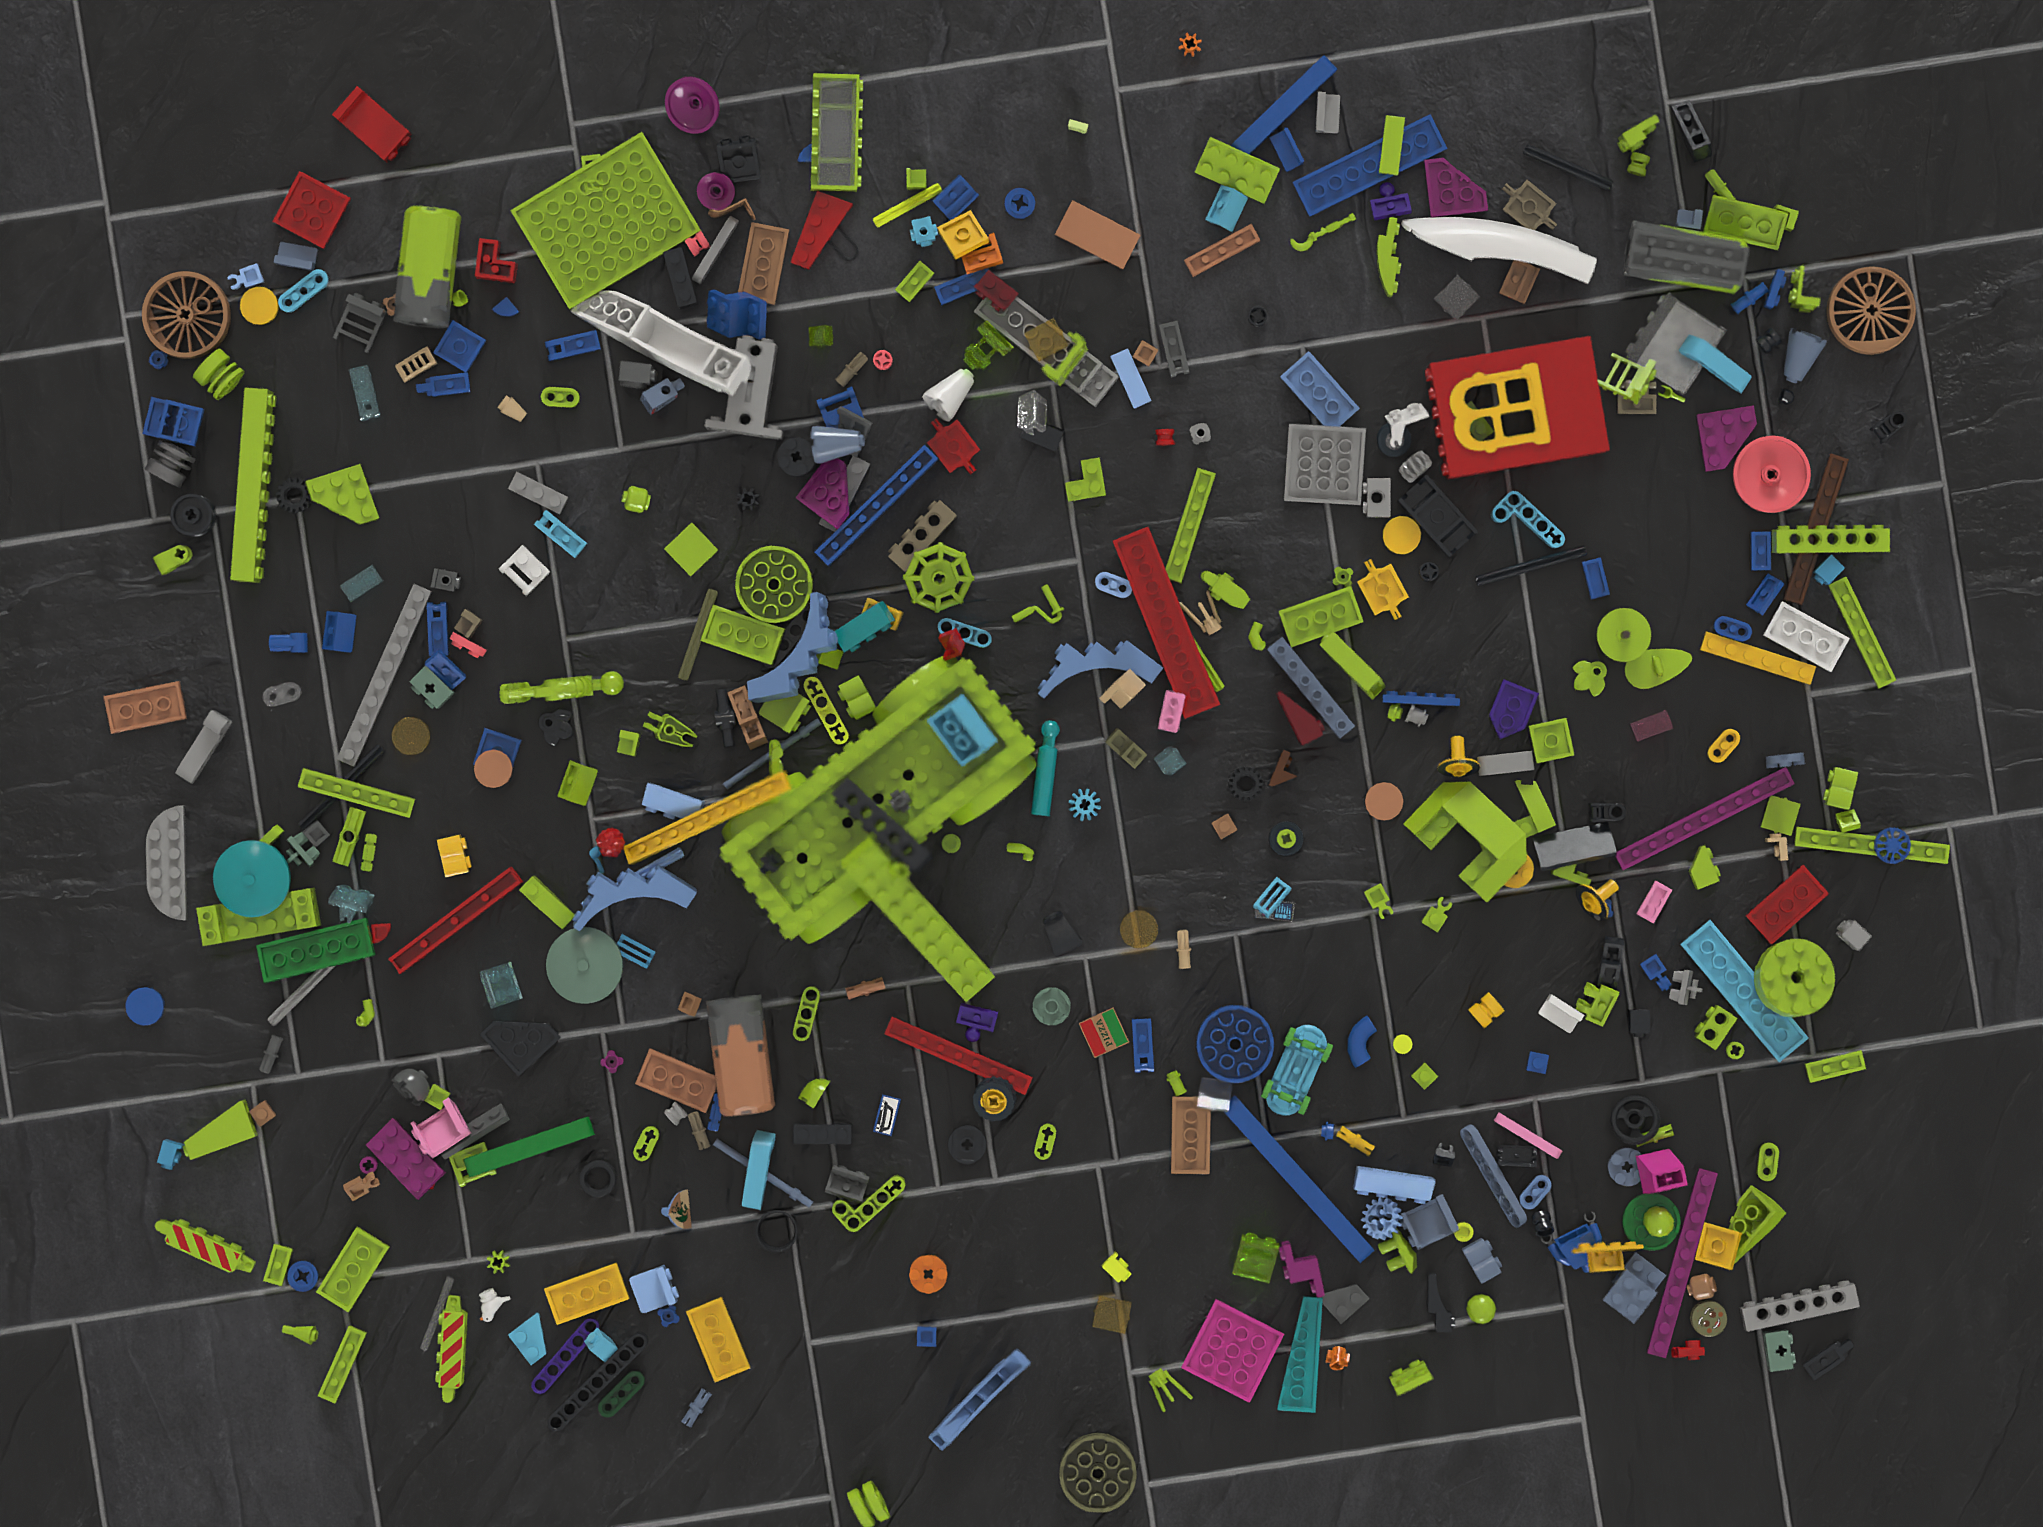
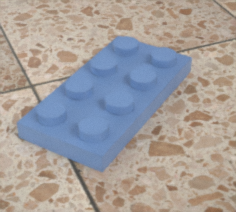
[1280,351,1360,426]

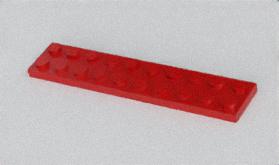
[1113,527,1221,719]

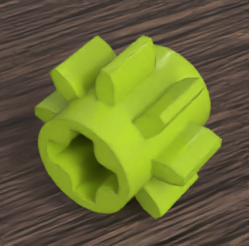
[487,1250,510,1274]

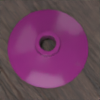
[697,172,735,210]

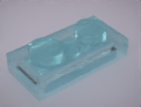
[340,565,383,602]

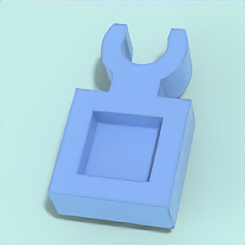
[227,263,264,290]

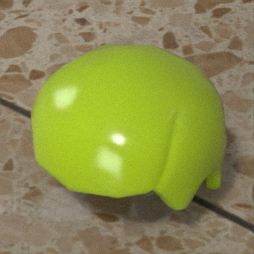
[1643,1206,1674,1237]
[1466,1294,1496,1324]

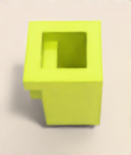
[1102,1252,1131,1283]

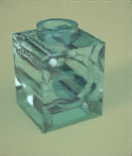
[1154,747,1186,775]

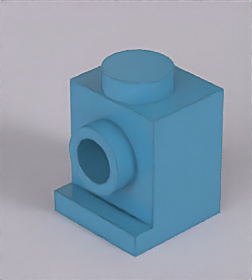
[157,1139,185,1170]

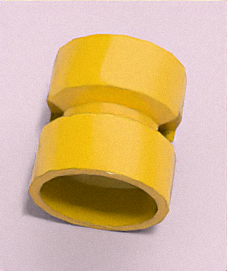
[1468,992,1505,1028]

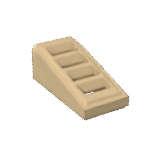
[395,346,438,382]

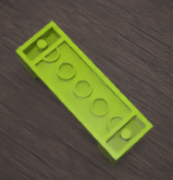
[196,888,321,946]

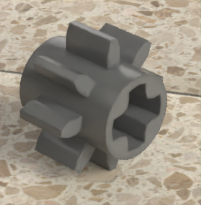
[889,789,912,813]

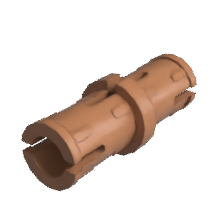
[845,977,885,1000]

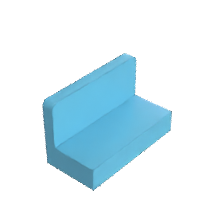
[1205,185,1248,232]

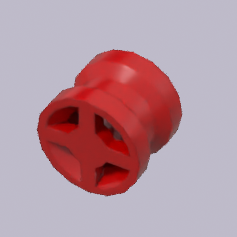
[1155,429,1175,446]

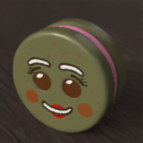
[1690,1300,1727,1337]

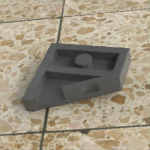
[837,406,873,457]
[1316,1284,1370,1324]

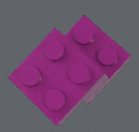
[1278,1241,1325,1297]

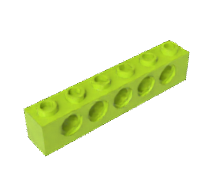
[1772,525,1890,553]

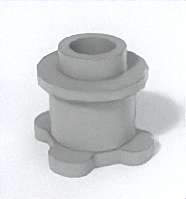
[1190,423,1211,444]
[1405,704,1428,727]

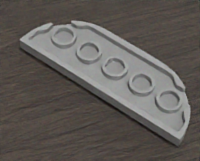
[146,805,187,920]

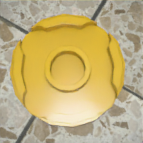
[240,287,279,325]
[1383,516,1421,554]

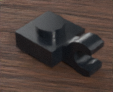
[759,847,785,875]

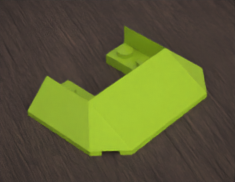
[1403,782,1527,902]

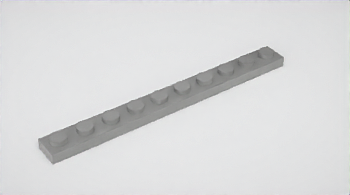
[337,584,432,767]

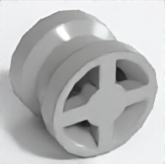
[664,1101,688,1126]

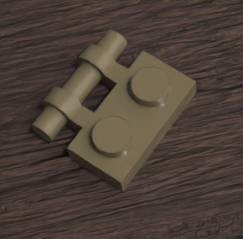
[1617,379,1656,414]

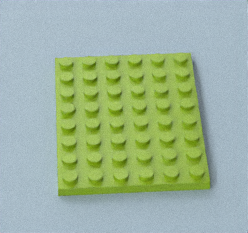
[510,132,701,310]

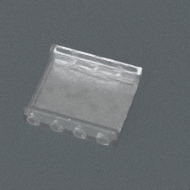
[1625,292,1727,396]

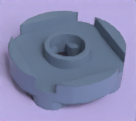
[1766,752,1805,768]
[1607,1147,1642,1186]

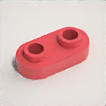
[449,632,487,658]

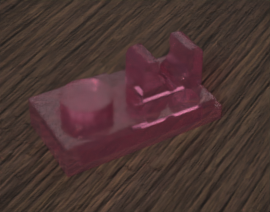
[1631,710,1673,742]

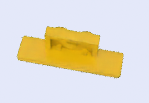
[1572,1242,1644,1272]

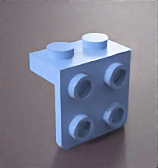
[629,1265,679,1313]

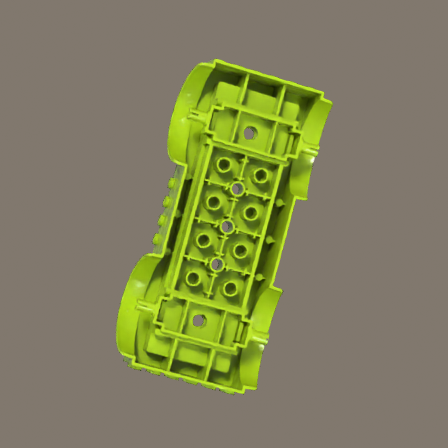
[720,656,1037,944]

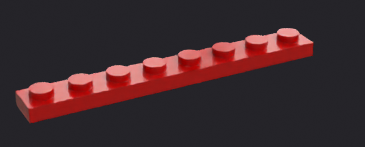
[884,1016,1033,1095]

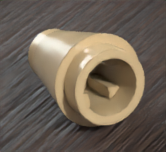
[497,395,527,422]

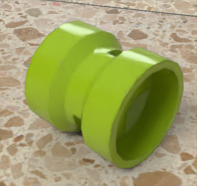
[1627,152,1650,177]

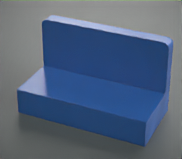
[1269,127,1304,173]
[322,611,356,653]

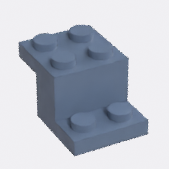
[1603,1252,1666,1323]

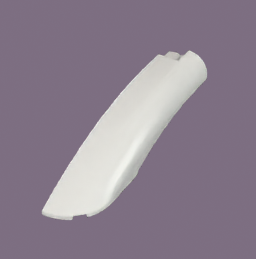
[1401,217,1597,283]
[571,290,751,395]

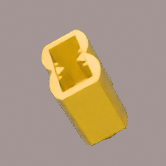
[437,834,472,877]

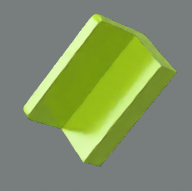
[557,760,598,806]

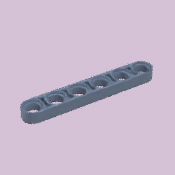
[1460,1124,1527,1227]

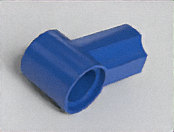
[269,633,308,653]

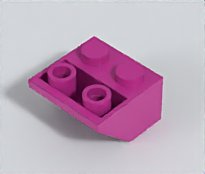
[1635,1149,1688,1194]

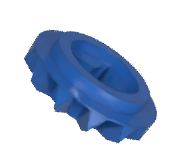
[1005,188,1035,219]
[287,1261,318,1292]

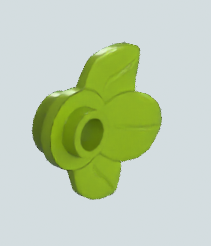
[1573,661,1607,697]

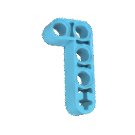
[1678,334,1752,394]
[1491,491,1565,548]
[742,1130,776,1210]

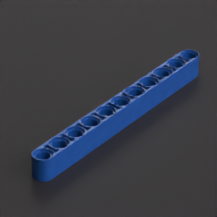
[1221,1095,1375,1263]

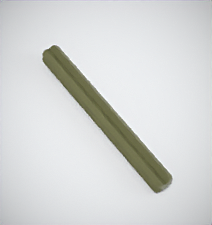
[678,589,718,681]

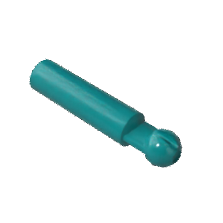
[1031,720,1060,816]

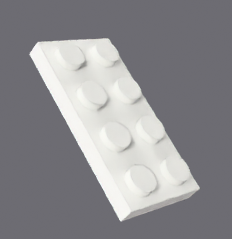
[1763,601,1850,672]

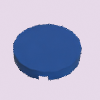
[126,987,164,1025]

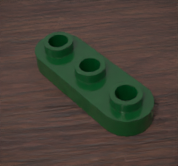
[598,1370,645,1418]

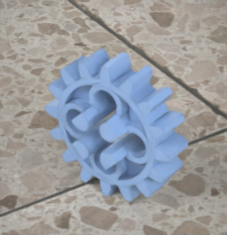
[1361,1197,1403,1240]

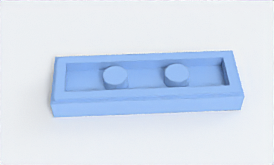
[1110,348,1151,409]

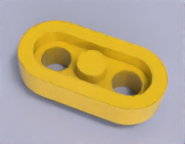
[1707,729,1740,763]

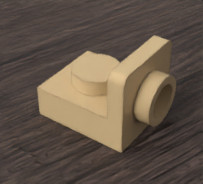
[1765,833,1788,861]

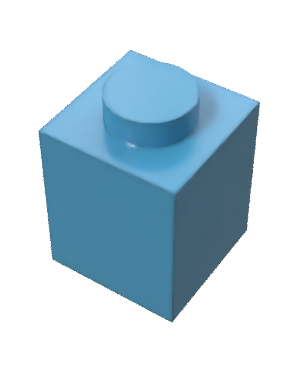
[1813,555,1845,585]

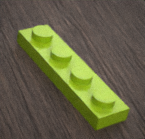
[318,1325,367,1403]

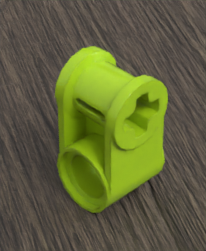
[153,545,192,575]

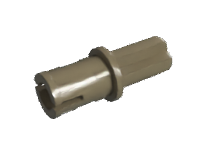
[835,352,868,387]
[688,1111,711,1150]

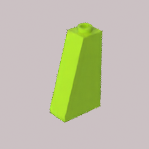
[1319,632,1386,700]
[183,1100,258,1160]

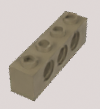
[888,500,957,573]

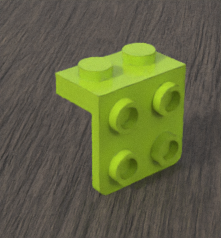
[1788,265,1820,313]
[759,694,811,734]

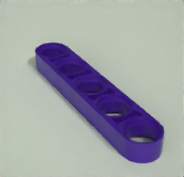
[532,1318,600,1394]

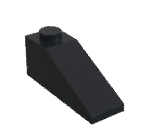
[1671,100,1712,163]

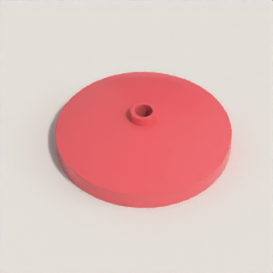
[1733,436,1811,513]

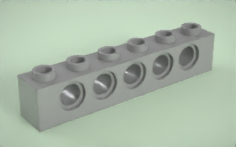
[1739,1280,1860,1332]

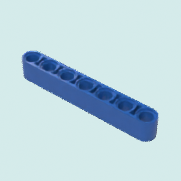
[1231,55,1337,155]

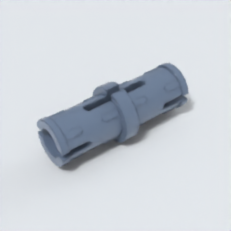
[681,1388,712,1428]

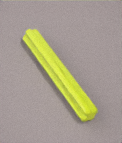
[873,183,942,227]

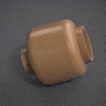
[1687,1274,1717,1301]

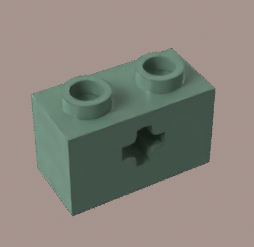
[410,665,455,709]
[1763,1329,1796,1372]

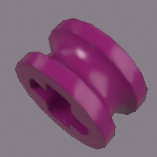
[360,1156,378,1174]

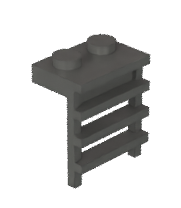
[333,293,387,353]

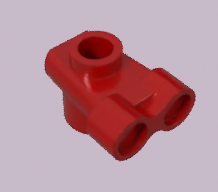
[1671,1340,1705,1360]

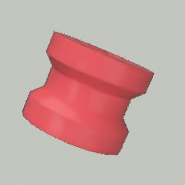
[873,350,893,370]

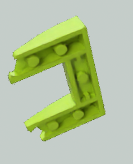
[1479,780,1556,851]

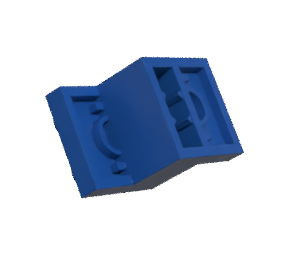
[706,290,767,340]
[142,397,204,446]

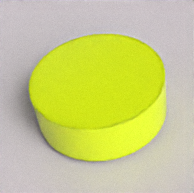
[1393,1034,1412,1054]
[1454,1222,1473,1242]

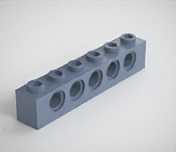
[1266,637,1355,739]

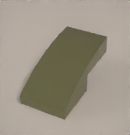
[1104,728,1147,769]

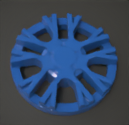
[1874,828,1911,864]

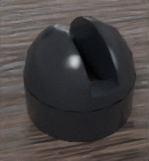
[1778,388,1795,405]

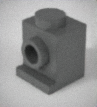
[431,568,461,592]

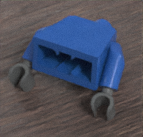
[1541,1212,1602,1273]

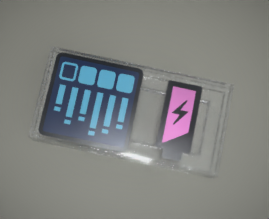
[1254,898,1295,922]

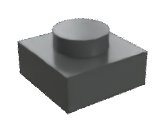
[302,820,330,848]

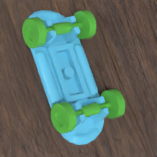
[1261,1025,1333,1116]

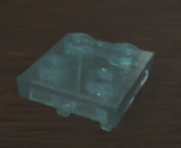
[328,885,374,923]
[479,962,523,1009]

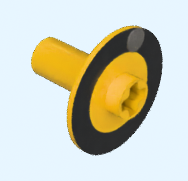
[1438,736,1480,777]
[1576,879,1619,921]

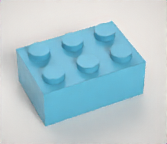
[927,694,997,767]

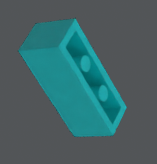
[835,601,895,652]

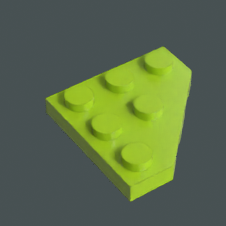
[305,464,379,525]

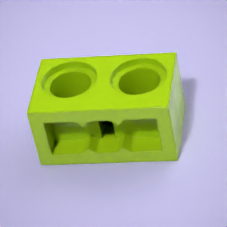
[1695,1005,1737,1050]

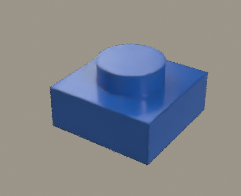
[1526,1051,1549,1074]
[917,1326,937,1347]

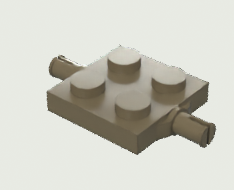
[1502,180,1557,230]

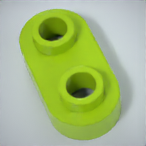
[541,387,580,408]
[1757,1142,1779,1181]

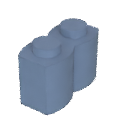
[1462,1238,1502,1284]

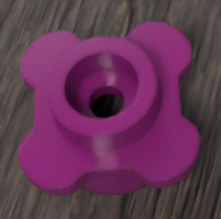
[600,1050,624,1073]

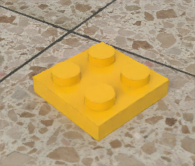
[937,210,989,260]
[1695,1222,1742,1270]

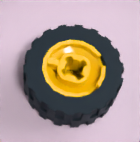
[973,1076,1017,1121]

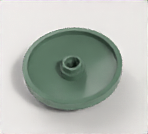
[546,927,623,1004]

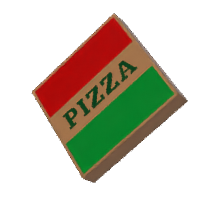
[1079,1007,1129,1058]

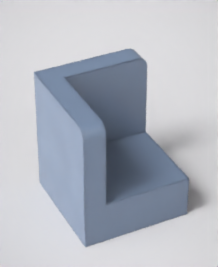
[1676,209,1703,231]

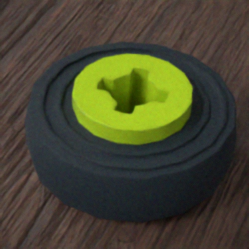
[1269,821,1303,856]

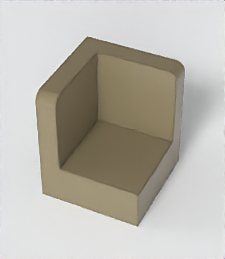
[455,609,483,639]

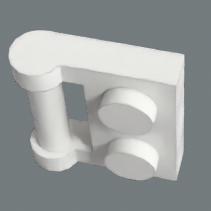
[499,545,550,596]

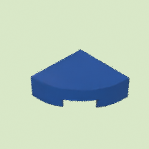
[798,144,812,162]
[492,297,519,316]

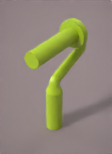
[1012,584,1064,624]

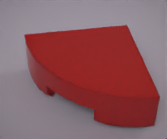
[371,923,391,944]

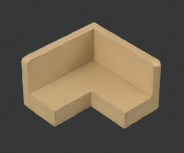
[1099,669,1146,708]

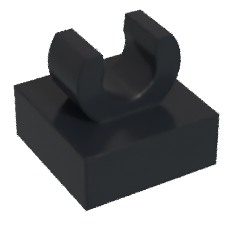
[1432,1143,1455,1167]

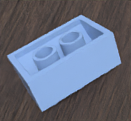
[642,783,705,819]

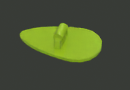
[1625,649,1692,689]

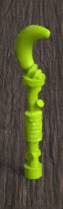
[1290,213,1356,251]

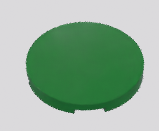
[1622,1193,1681,1251]

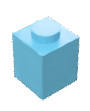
[584,1328,618,1362]

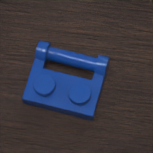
[816,387,864,428]

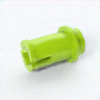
[1166,1070,1187,1096]

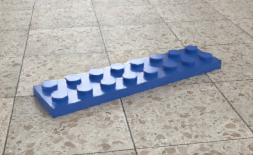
[1292,114,1447,217]

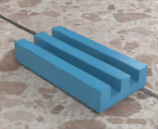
[617,934,656,969]

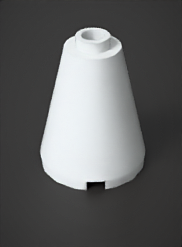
[922,369,974,422]

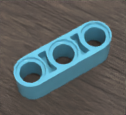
[938,618,992,648]

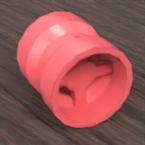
[685,231,710,257]

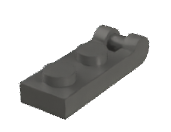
[1159,321,1190,378]

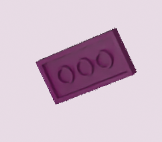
[366,1118,446,1200]

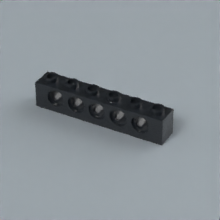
[832,777,933,874]

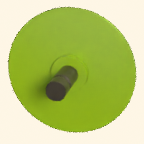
[1597,608,1651,662]

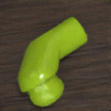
[1248,621,1266,651]
[1007,843,1034,861]
[356,999,375,1027]

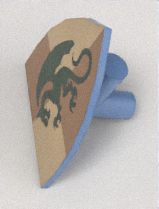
[661,1190,692,1229]

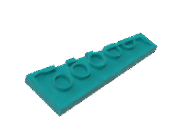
[1277,1296,1323,1413]

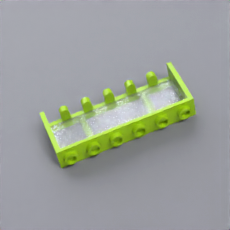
[811,73,863,192]

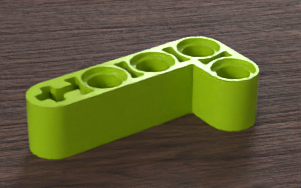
[832,1175,906,1232]

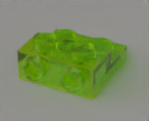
[1232,1233,1279,1283]

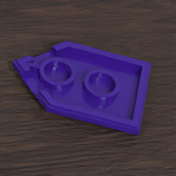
[1489,679,1539,739]

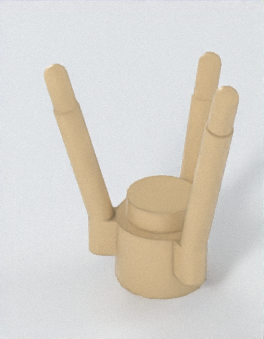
[1179,591,1222,635]

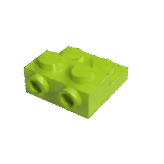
[1617,115,1659,153]
[1389,1360,1433,1396]

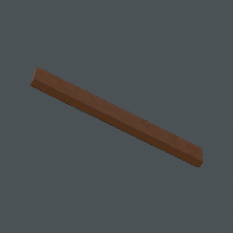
[1783,453,1849,605]

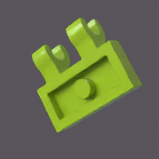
[1575,982,1619,1027]

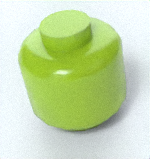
[621,486,651,513]

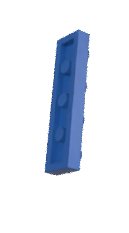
[1381,691,1460,706]

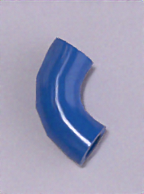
[1347,1015,1377,1068]

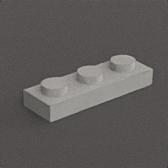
[508,472,569,514]

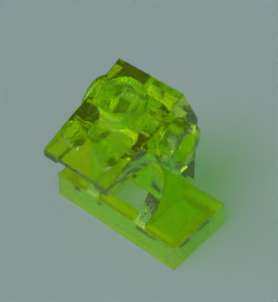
[963,320,1014,370]

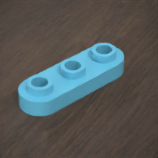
[278,269,329,312]

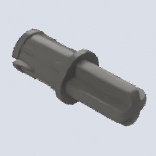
[259,1035,283,1073]

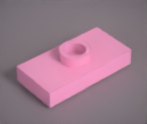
[1636,880,1672,923]

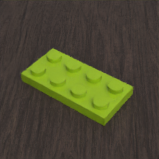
[1195,137,1280,204]
[1703,195,1788,250]
[1278,586,1364,647]
[701,605,786,666]
[316,1226,390,1313]

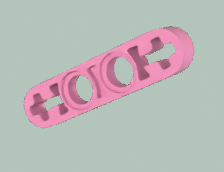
[1494,1113,1563,1159]

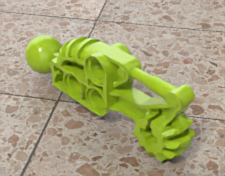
[499,671,624,704]

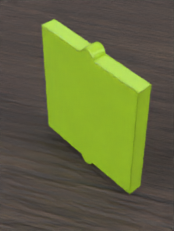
[1761,796,1801,836]

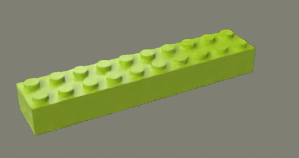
[231,388,276,583]
[840,836,995,1002]

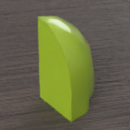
[798,1079,830,1108]

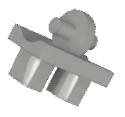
[1669,970,1702,1005]

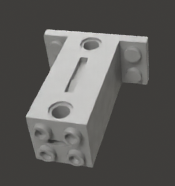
[705,335,784,440]

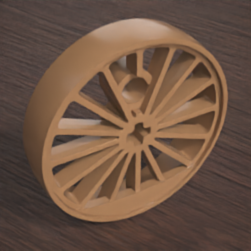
[1827,267,1916,355]
[142,271,231,359]

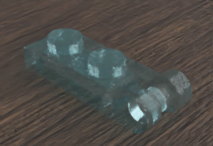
[349,365,381,421]

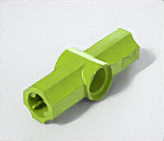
[333,807,366,866]

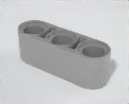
[1477,751,1534,776]

